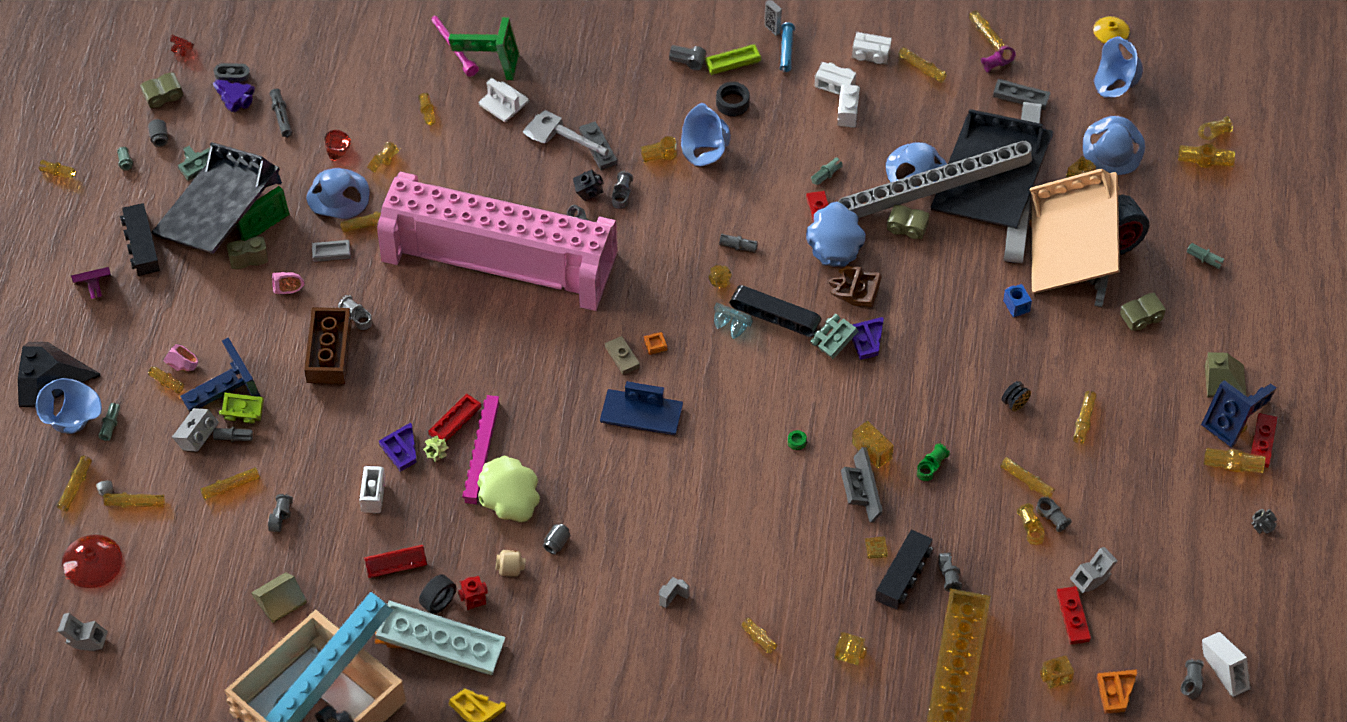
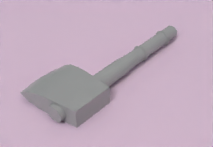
[523,110,609,156]

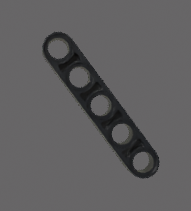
[729,285,822,337]

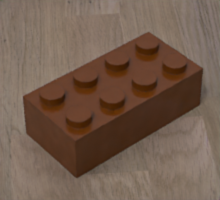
[304,307,352,384]

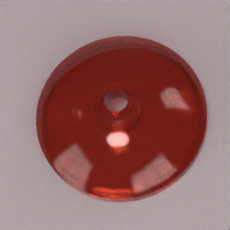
[62,534,123,588]

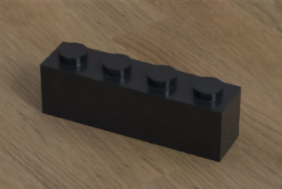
[120,203,160,276]
[875,529,934,610]

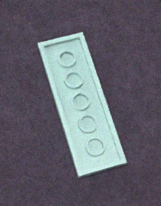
[375,601,505,675]

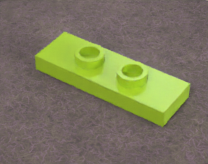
[705,44,761,75]

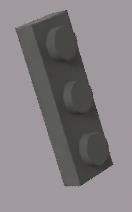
[993,79,1050,110]
[579,121,617,170]

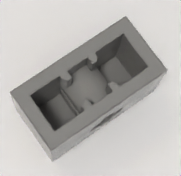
[172,408,219,451]

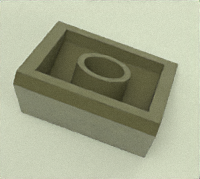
[251,572,307,623]

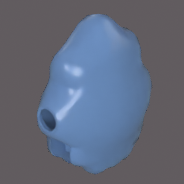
[806,202,865,267]

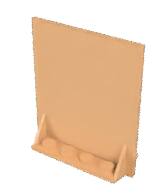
[1030,169,1120,294]

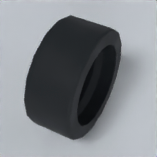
[716,82,750,116]
[419,574,457,614]

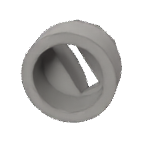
[96,481,113,497]

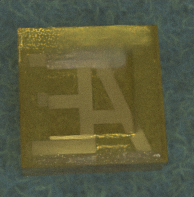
[865,536,888,559]

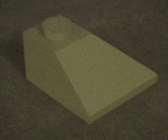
[1205,352,1246,397]

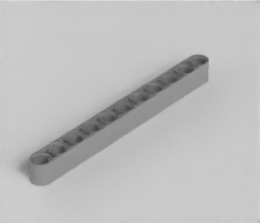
[1004,102,1041,263]
[838,141,1033,218]

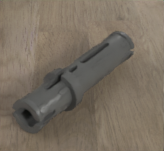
[269,88,293,137]

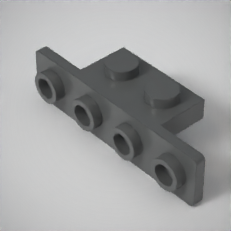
[841,447,882,522]

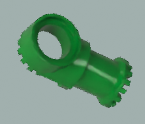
[917,443,950,481]

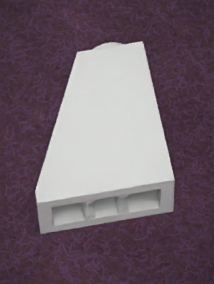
[1202,632,1250,697]

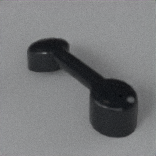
[315,705,355,722]

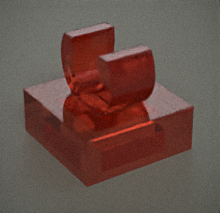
[170,35,194,57]

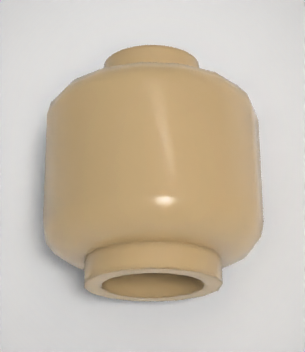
[496,550,525,577]

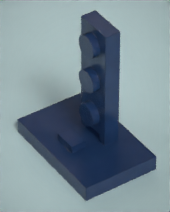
[180,337,261,413]
[1201,380,1277,448]

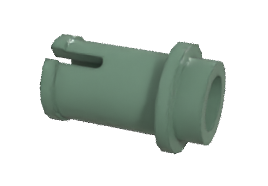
[117,147,133,171]

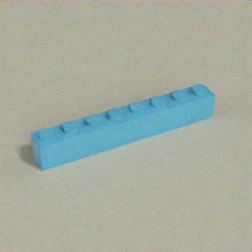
[265,592,393,722]

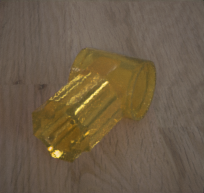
[640,136,677,162]

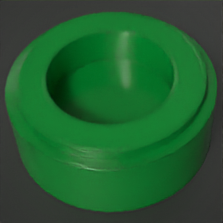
[787,430,807,450]

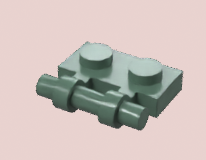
[810,313,859,359]

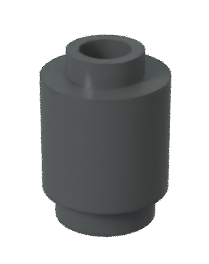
[148,119,169,147]
[543,524,571,554]

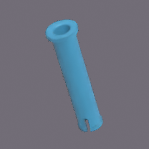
[780,22,795,72]

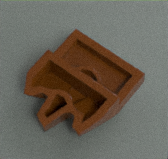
[828,266,882,307]

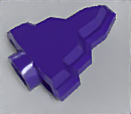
[213,79,255,112]

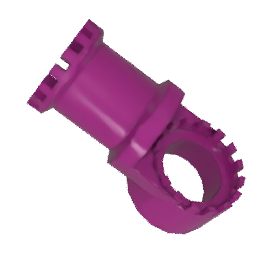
[981,46,1016,73]

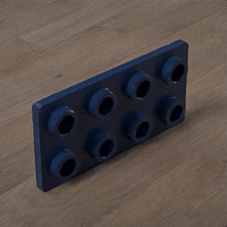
[600,381,683,435]

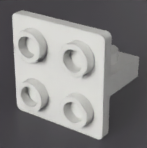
[479,78,528,122]

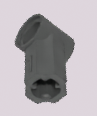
[669,45,707,70]

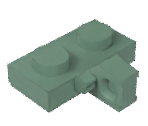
[178,146,210,181]

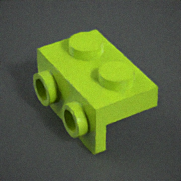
[219,393,264,424]

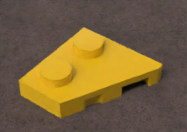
[449,689,506,722]

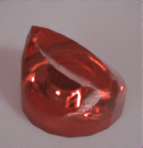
[324,130,351,162]

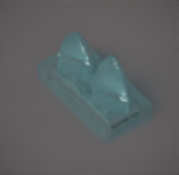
[714,302,754,339]

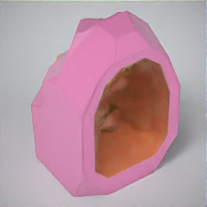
[272,272,304,294]
[163,344,198,371]

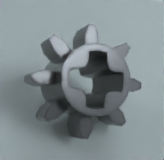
[1251,509,1277,534]

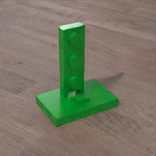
[448,17,520,80]
[237,186,290,241]

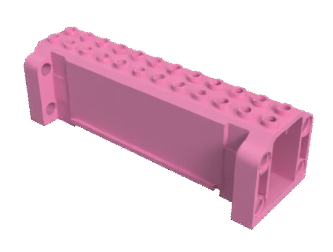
[377,172,617,311]

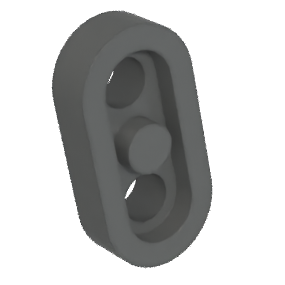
[214,63,250,82]

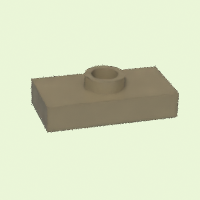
[605,336,640,375]

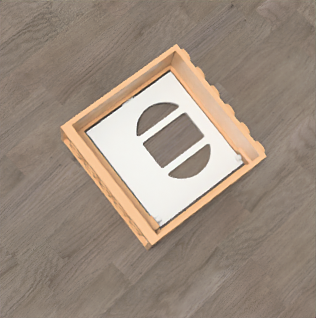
[225,610,406,722]

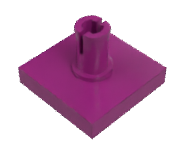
[71,267,111,299]

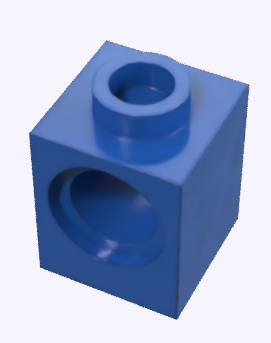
[1003,284,1032,317]

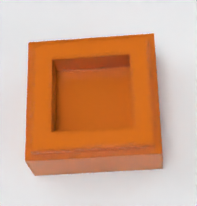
[644,332,668,355]

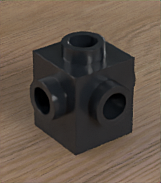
[573,169,604,201]

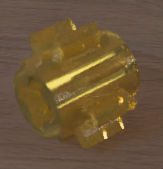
[708,264,732,288]

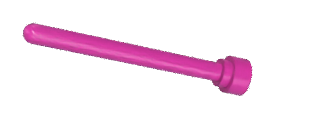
[432,16,479,77]

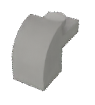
[1070,547,1118,593]
[57,613,108,651]

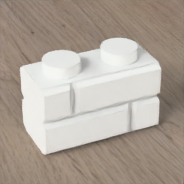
[852,32,892,64]
[814,62,856,95]
[838,84,859,127]
[360,466,386,513]

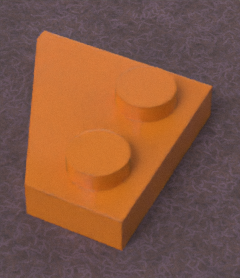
[1097,670,1137,714]

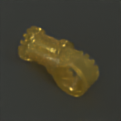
[1198,116,1233,140]
[366,141,399,173]
[1016,503,1045,545]

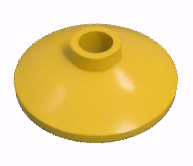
[1094,17,1129,43]

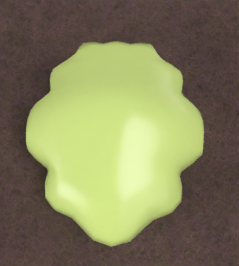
[477,456,540,522]

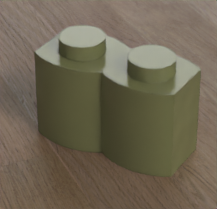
[140,72,183,108]
[887,205,930,239]
[227,237,268,269]
[1120,293,1166,331]

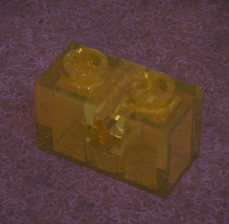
[852,420,894,468]

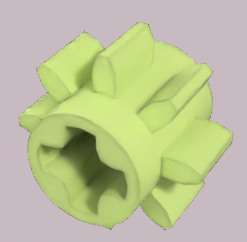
[423,436,449,462]

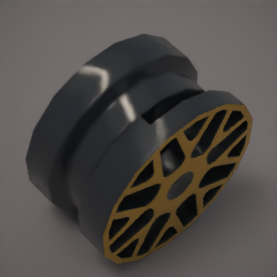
[1001,381,1032,411]

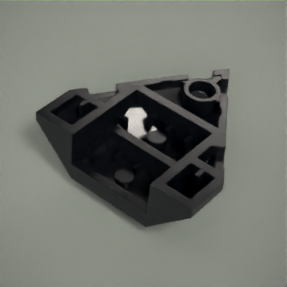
[17,342,101,407]

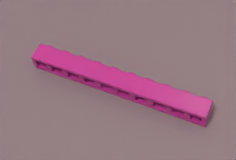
[462,395,499,505]

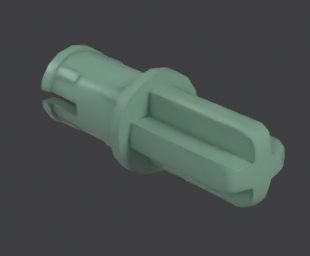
[811,158,843,185]
[1187,243,1224,269]
[98,403,120,441]

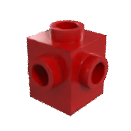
[457,576,488,610]

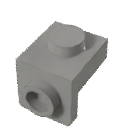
[658,577,690,608]

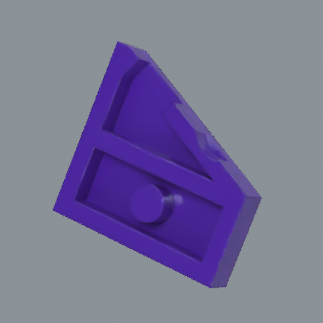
[852,317,884,360]
[379,423,417,472]

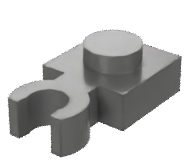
[1095,275,1109,307]

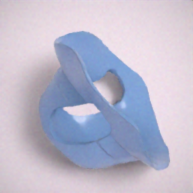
[1094,37,1143,97]
[681,103,730,166]
[1083,116,1145,175]
[886,143,947,187]
[306,168,370,219]
[36,378,102,434]

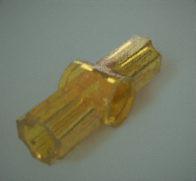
[1178,144,1235,168]
[1204,448,1266,474]

